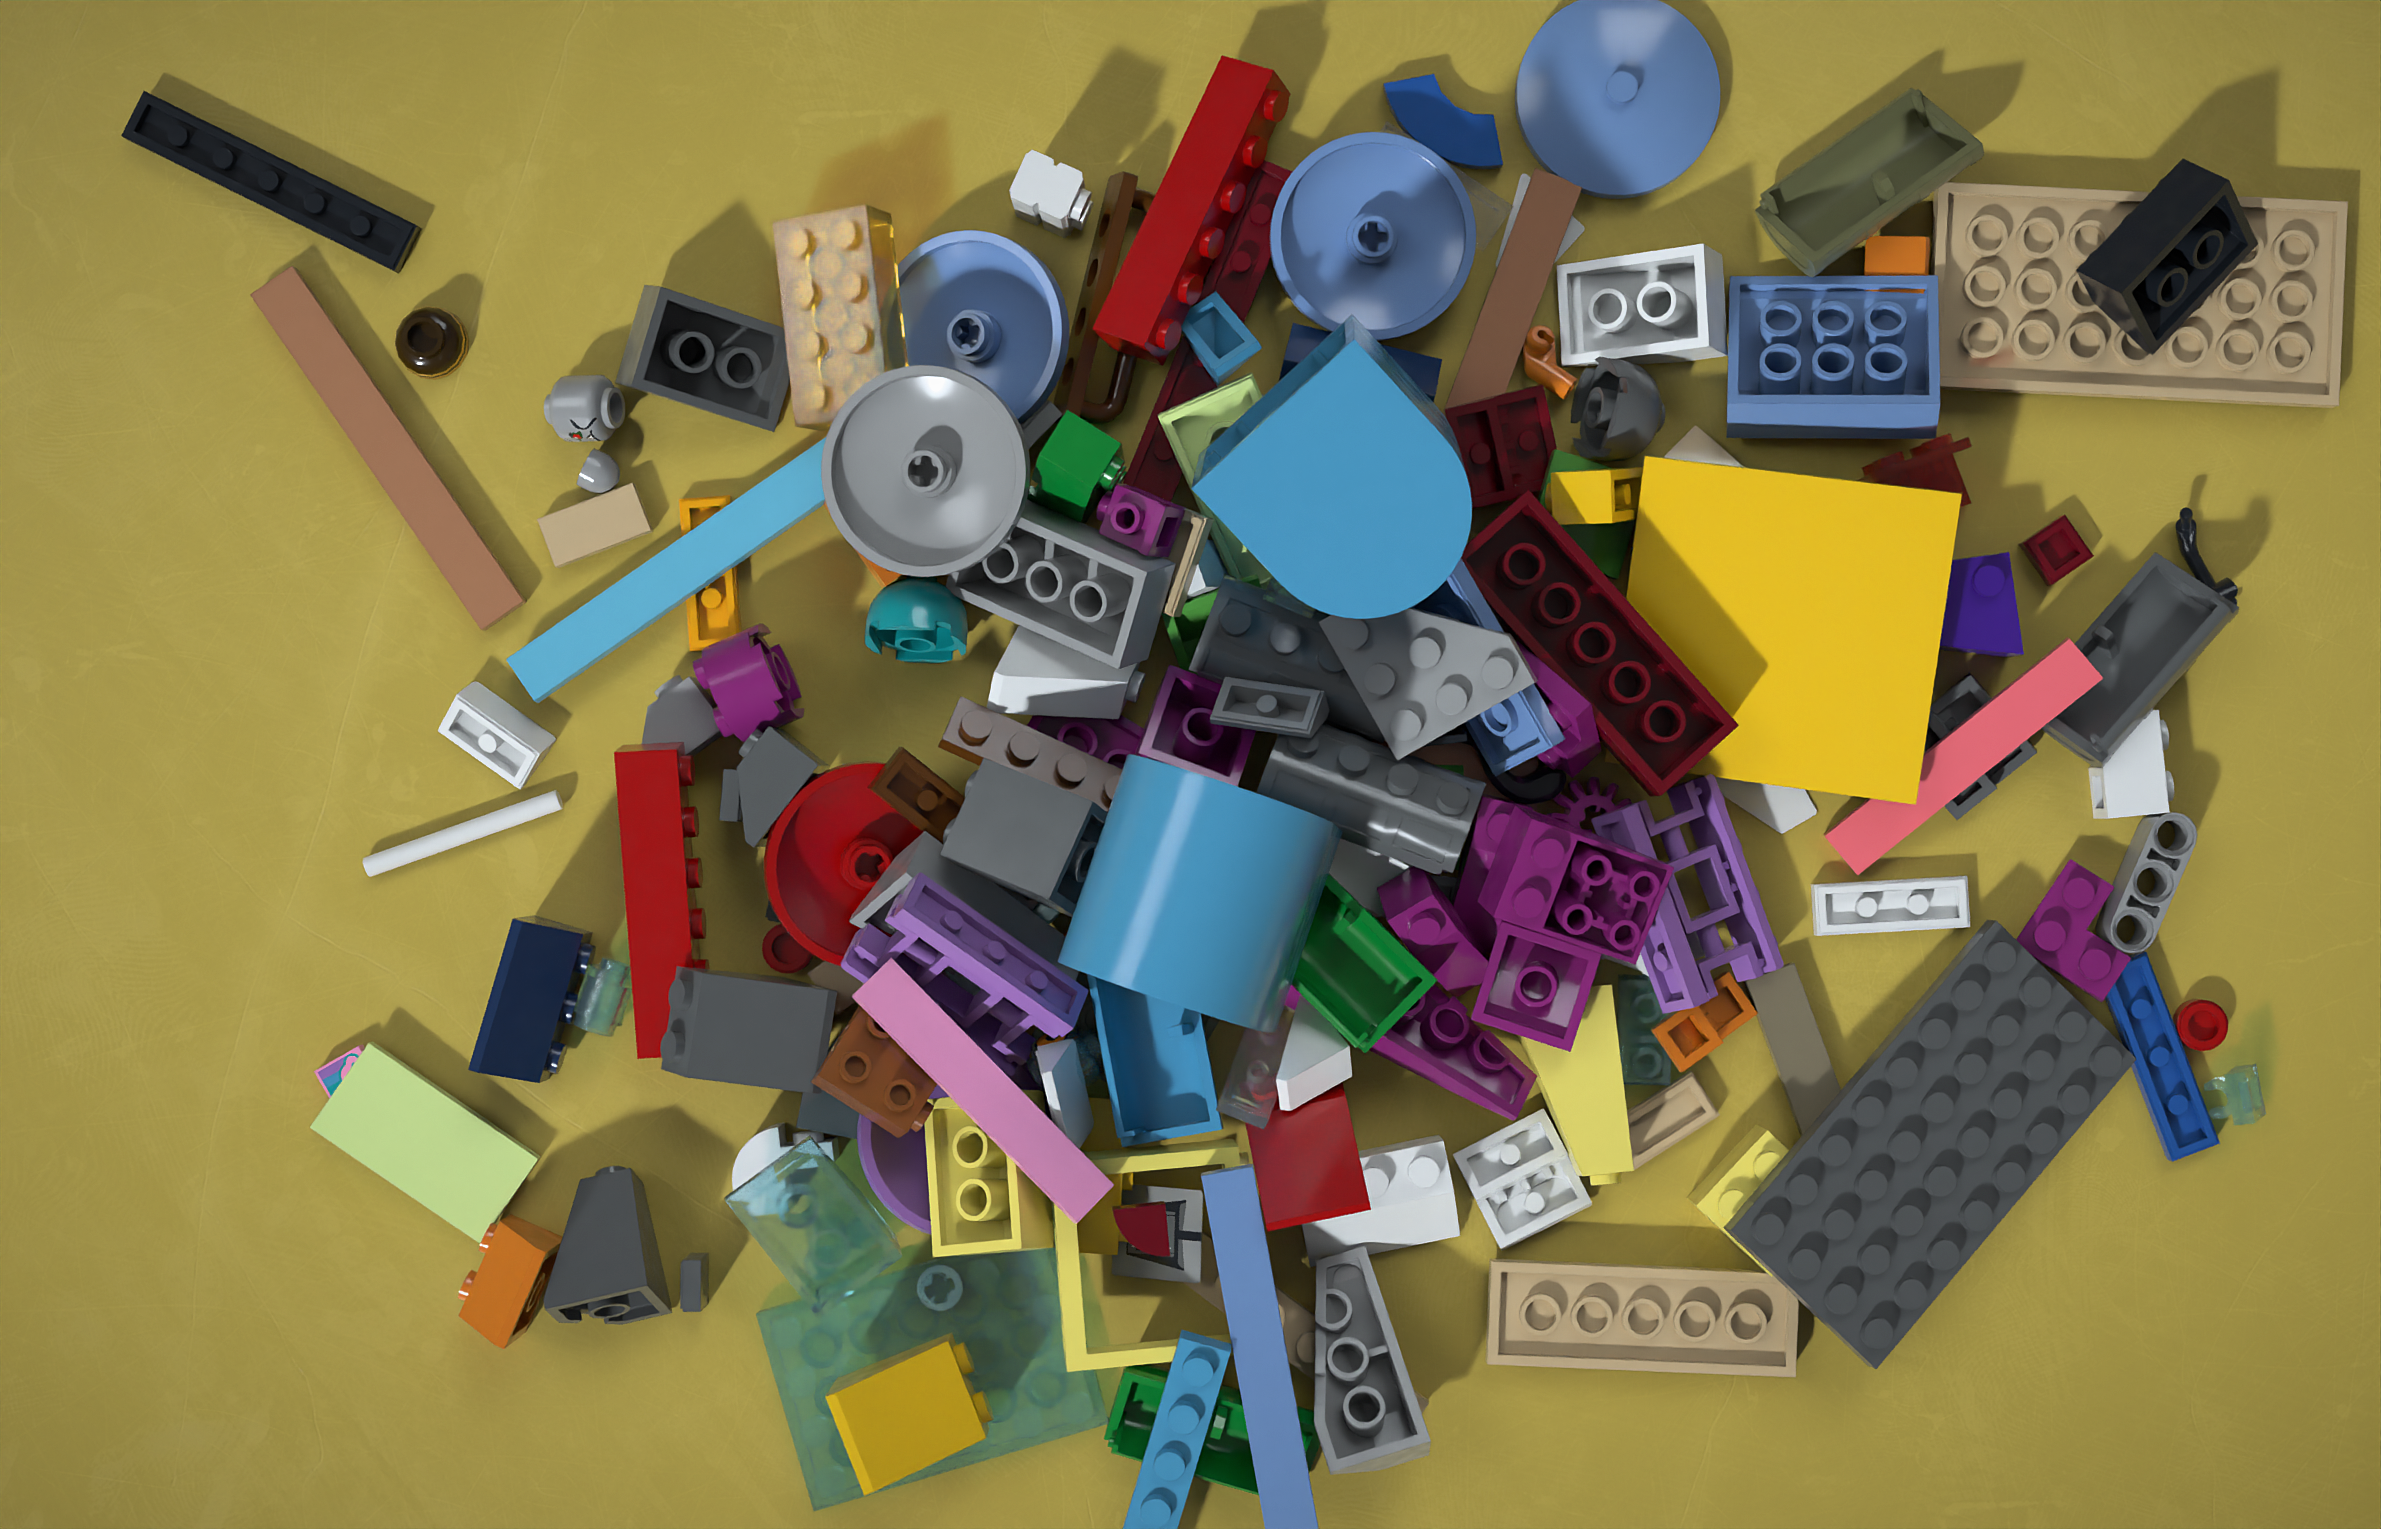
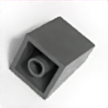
[940,758,1108,917]
[660,966,837,1094]

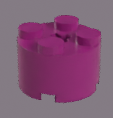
[693,623,804,742]

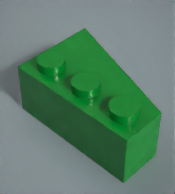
[1027,410,1127,524]

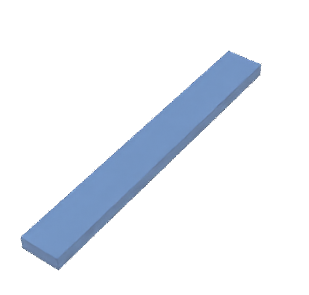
[1201,1164,1319,1529]

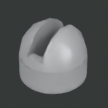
[577,448,620,493]

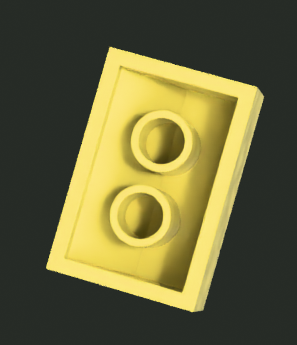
[924,1089,1055,1257]

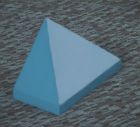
[1181,291,1262,387]

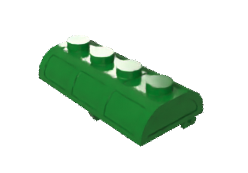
[1291,873,1438,1053]
[1104,1364,1320,1496]

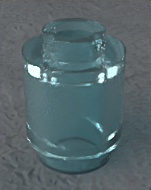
[573,957,633,1037]

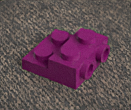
[1516,641,1602,778]

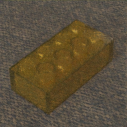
[772,204,908,431]

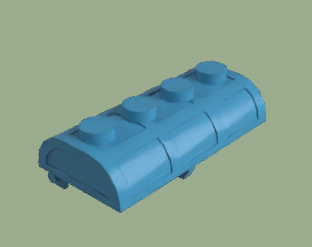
[1087,974,1223,1147]

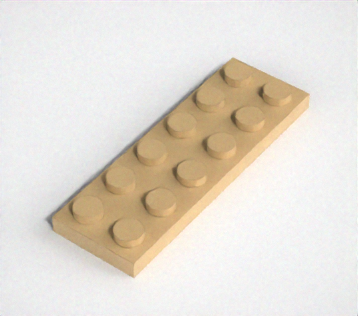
[1485,1259,1799,1377]

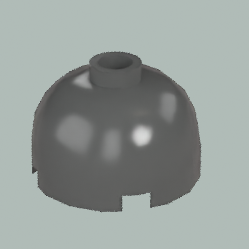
[1571,356,1666,461]

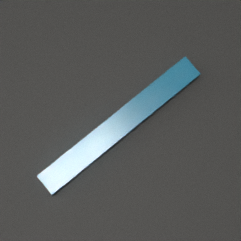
[506,437,826,703]

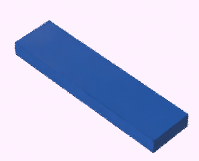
[2105,951,2220,1162]

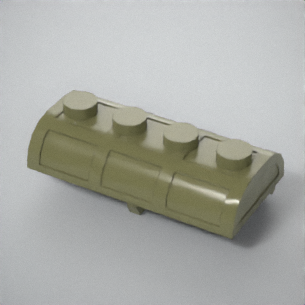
[1755,88,1984,277]

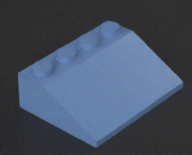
[1726,275,1940,439]

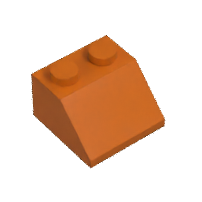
[458,1214,562,1349]

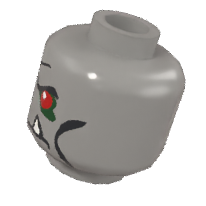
[544,375,625,442]

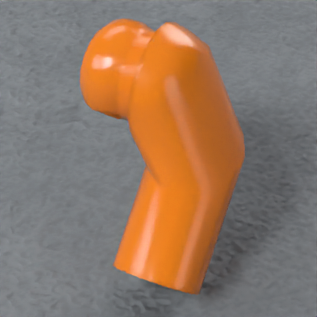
[1522,325,1578,400]

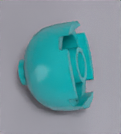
[865,575,968,663]

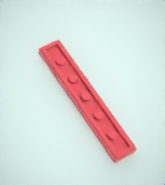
[1824,637,2103,875]

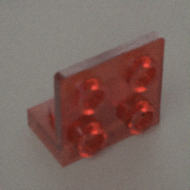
[1856,433,1972,507]

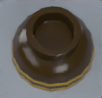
[394,306,469,380]

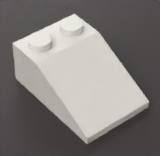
[1557,244,1728,367]

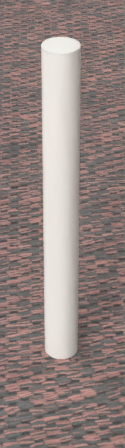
[363,790,563,877]

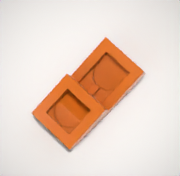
[1651,971,1758,1072]

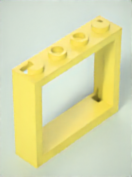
[1052,1139,1249,1372]

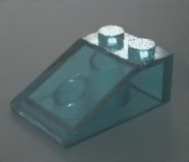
[724,1135,903,1319]

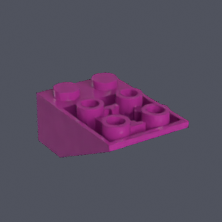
[1477,805,1674,965]

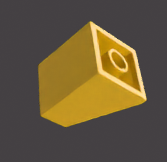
[825,1332,994,1496]

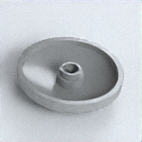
[821,365,1030,577]

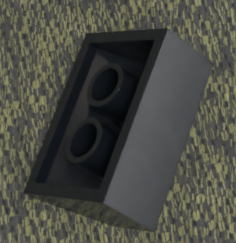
[2076,159,2258,355]

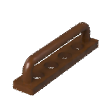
[1053,171,1155,424]

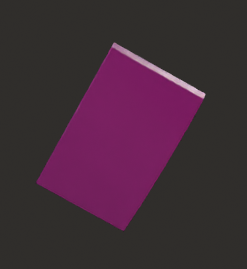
[1471,920,1602,1052]

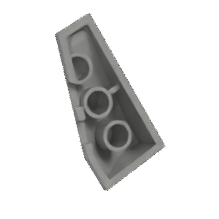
[1314,1246,1431,1475]

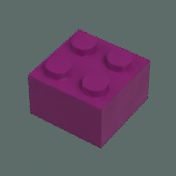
[1135,664,1256,786]

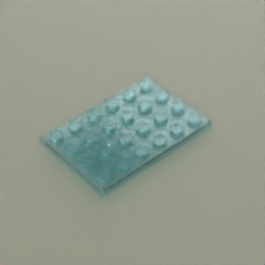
[756,1235,1109,1511]

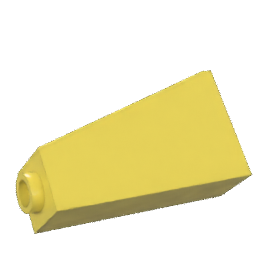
[1518,984,1634,1185]

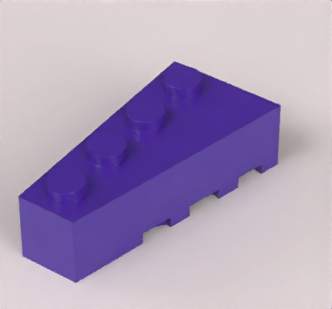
[1939,552,2024,657]

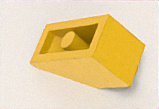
[1545,467,1643,525]

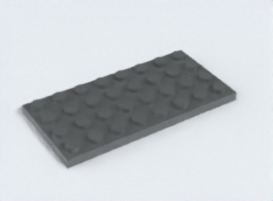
[1724,920,2136,1369]

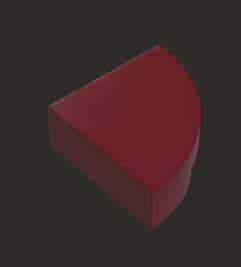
[1112,1201,1170,1256]

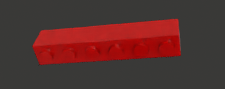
[1092,55,1291,366]
[614,742,710,1059]

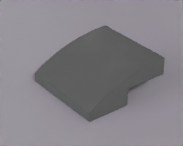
[1924,672,2037,820]

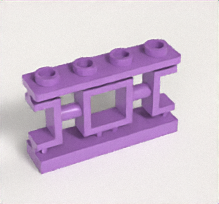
[1591,774,1784,1014]
[841,872,1089,1078]

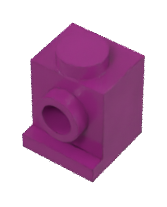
[1096,484,1186,557]

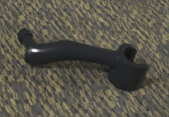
[2175,507,2238,605]

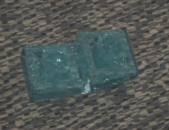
[1617,974,1671,1085]

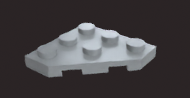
[1319,608,1538,760]

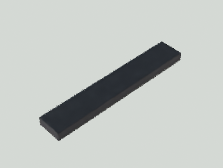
[121,91,421,274]

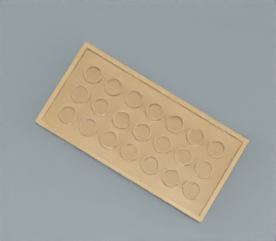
[1930,182,2348,408]

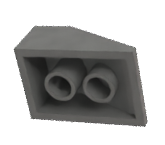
[615,285,804,432]

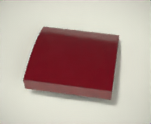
[1444,384,1557,509]

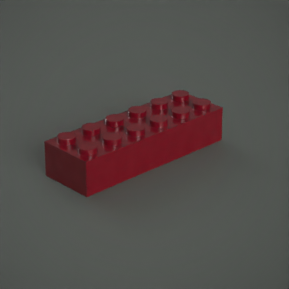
[1461,490,1739,797]

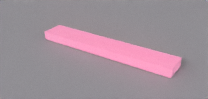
[852,958,1114,1224]

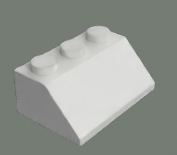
[1301,1135,1460,1267]

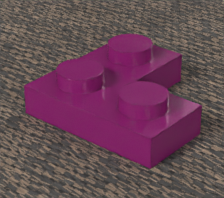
[2016,859,2131,1002]

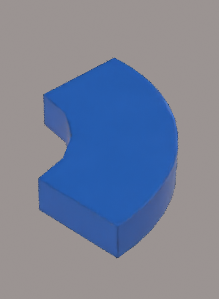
[1383,74,1503,169]

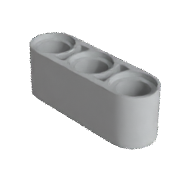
[2095,812,2197,953]

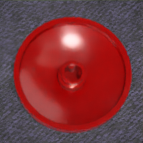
[764,761,923,966]

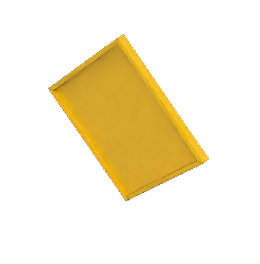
[1605,455,1962,805]

